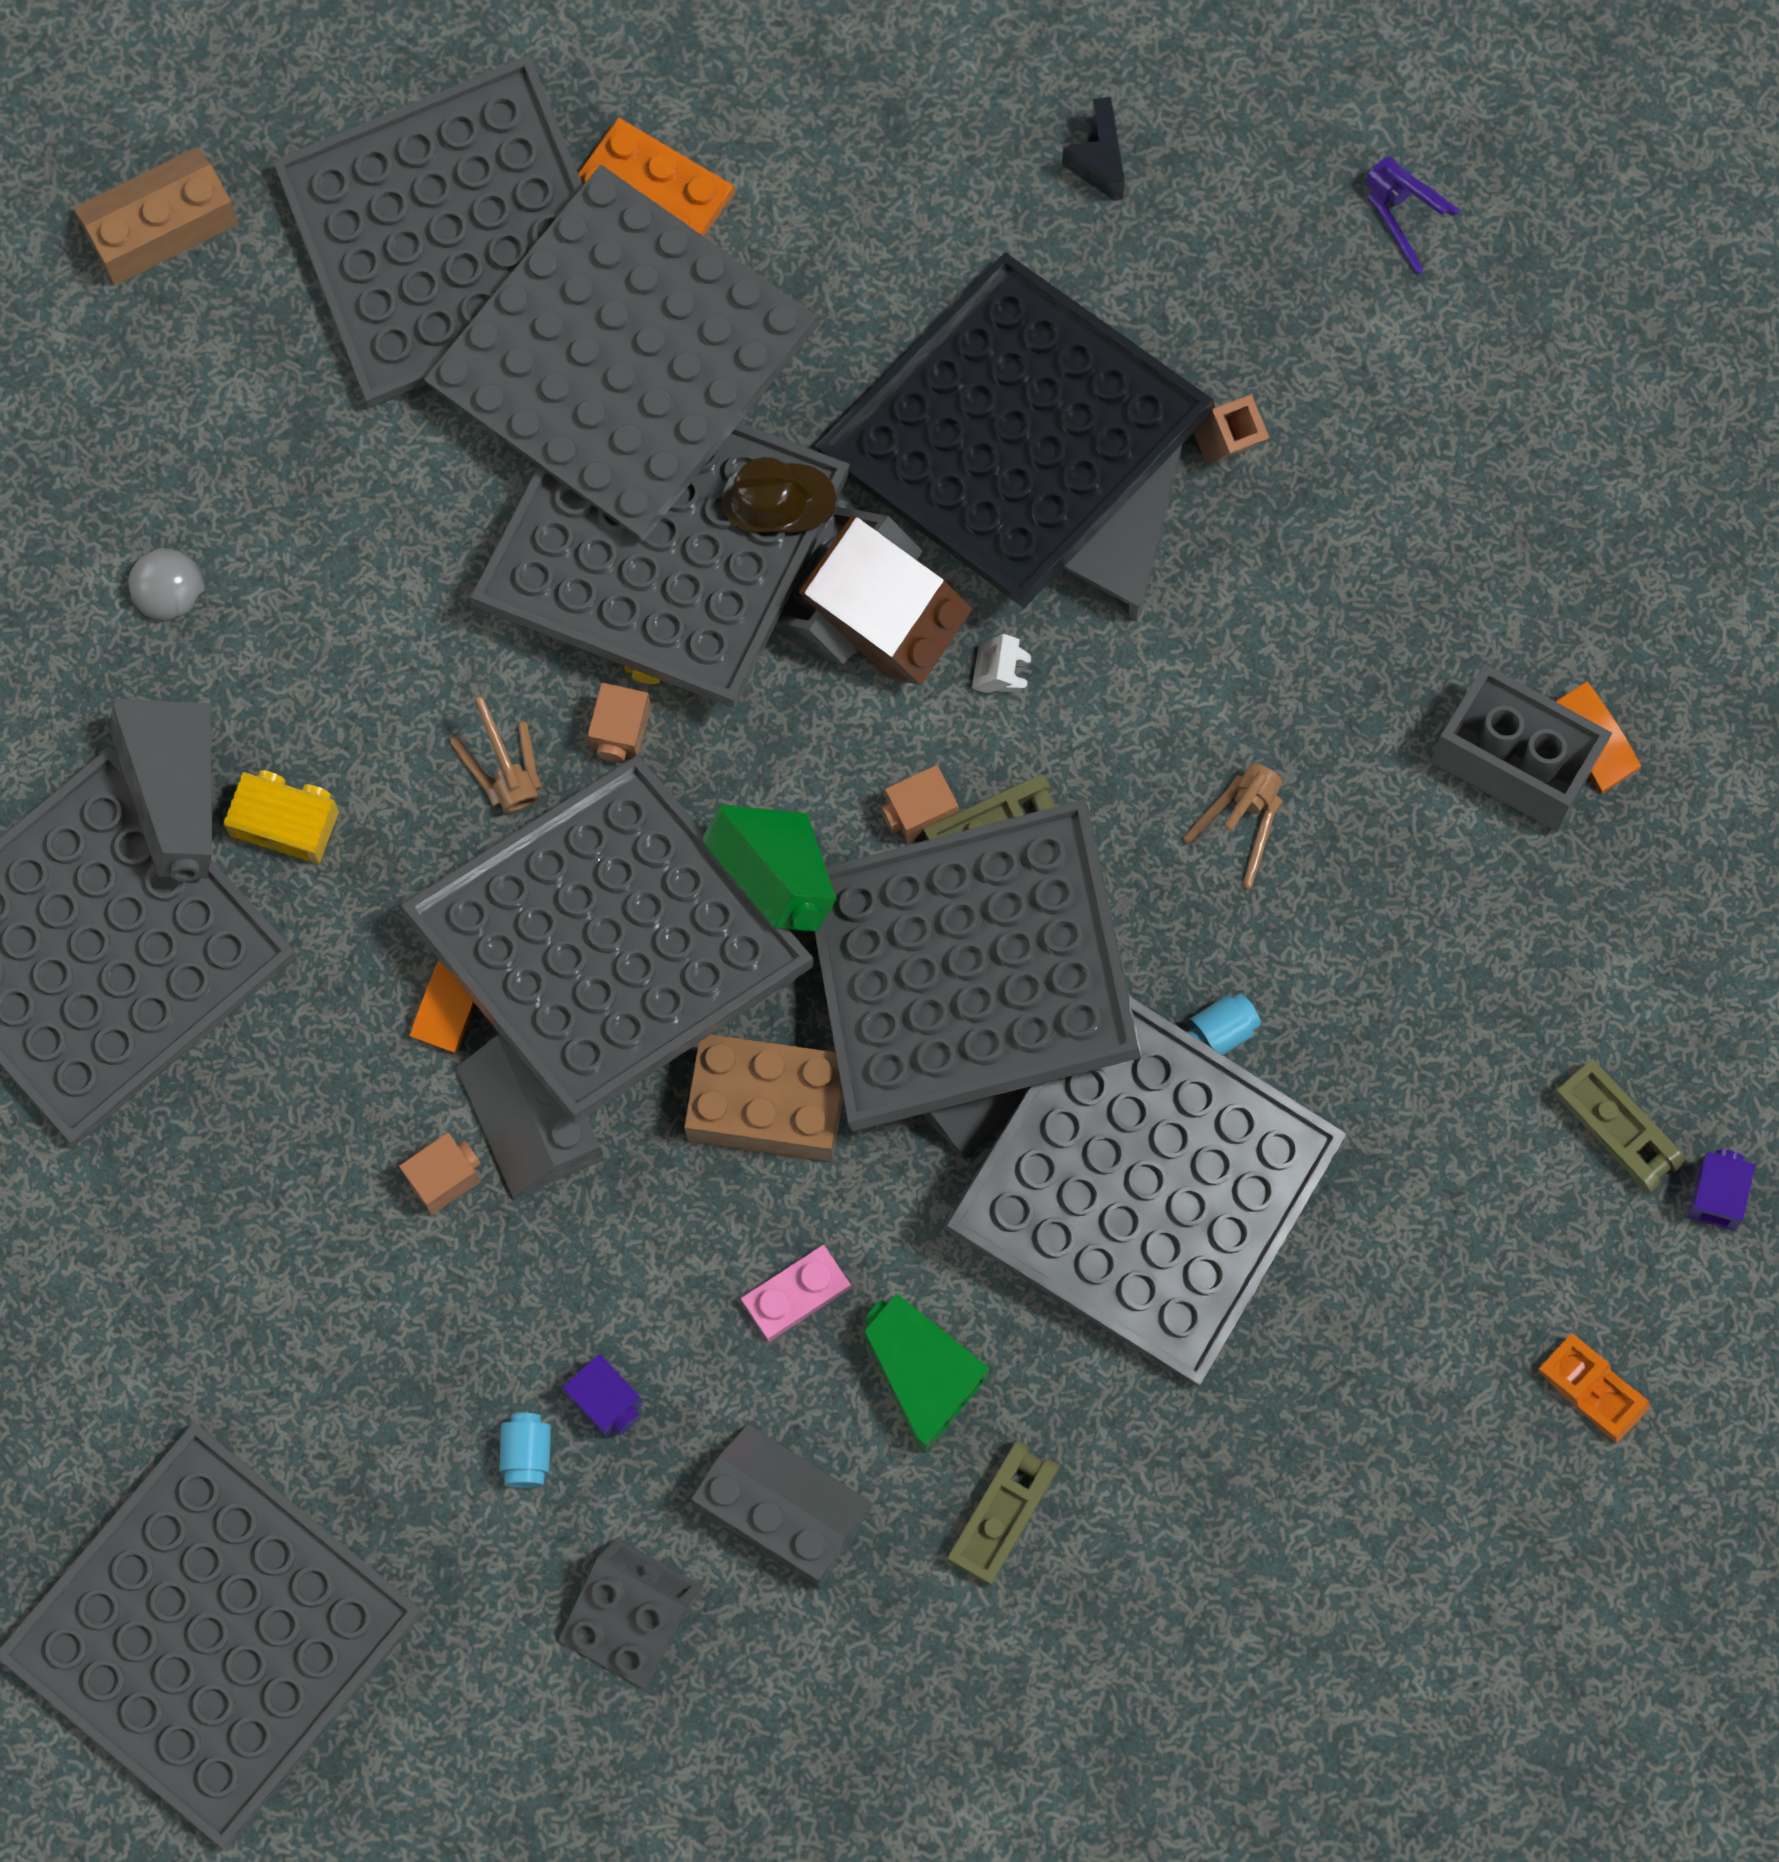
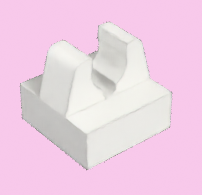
[972,634,1031,694]

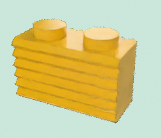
[224,770,339,864]

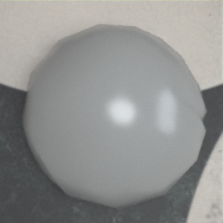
[128,548,205,621]

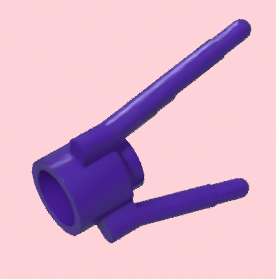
[1365,156,1459,274]

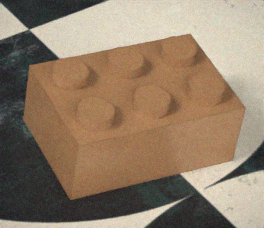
[684,1035,843,1162]

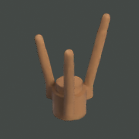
[450,696,542,813]
[1183,763,1283,890]

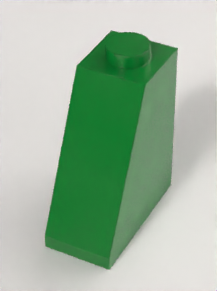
[702,805,836,932]
[864,1293,989,1453]

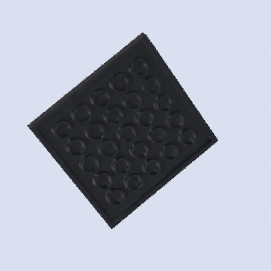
[815,252,1215,608]

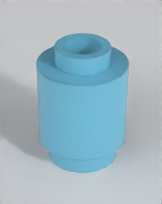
[1187,993,1261,1055]
[499,1413,551,1488]

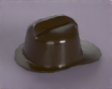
[721,457,837,533]

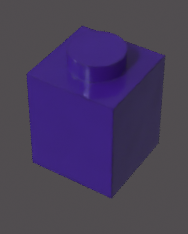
[1687,1149,1756,1231]
[562,1353,643,1439]

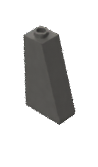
[1055,445,1182,622]
[110,699,212,881]

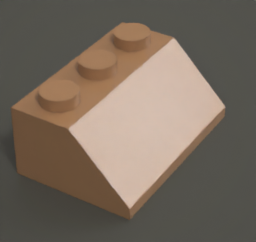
[73,147,239,286]

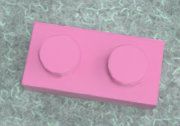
[741,1245,851,1342]

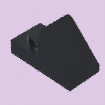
[1062,97,1125,201]

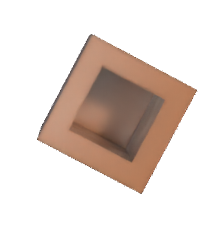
[1193,394,1270,466]
[588,683,651,763]
[881,765,959,844]
[399,1133,481,1215]

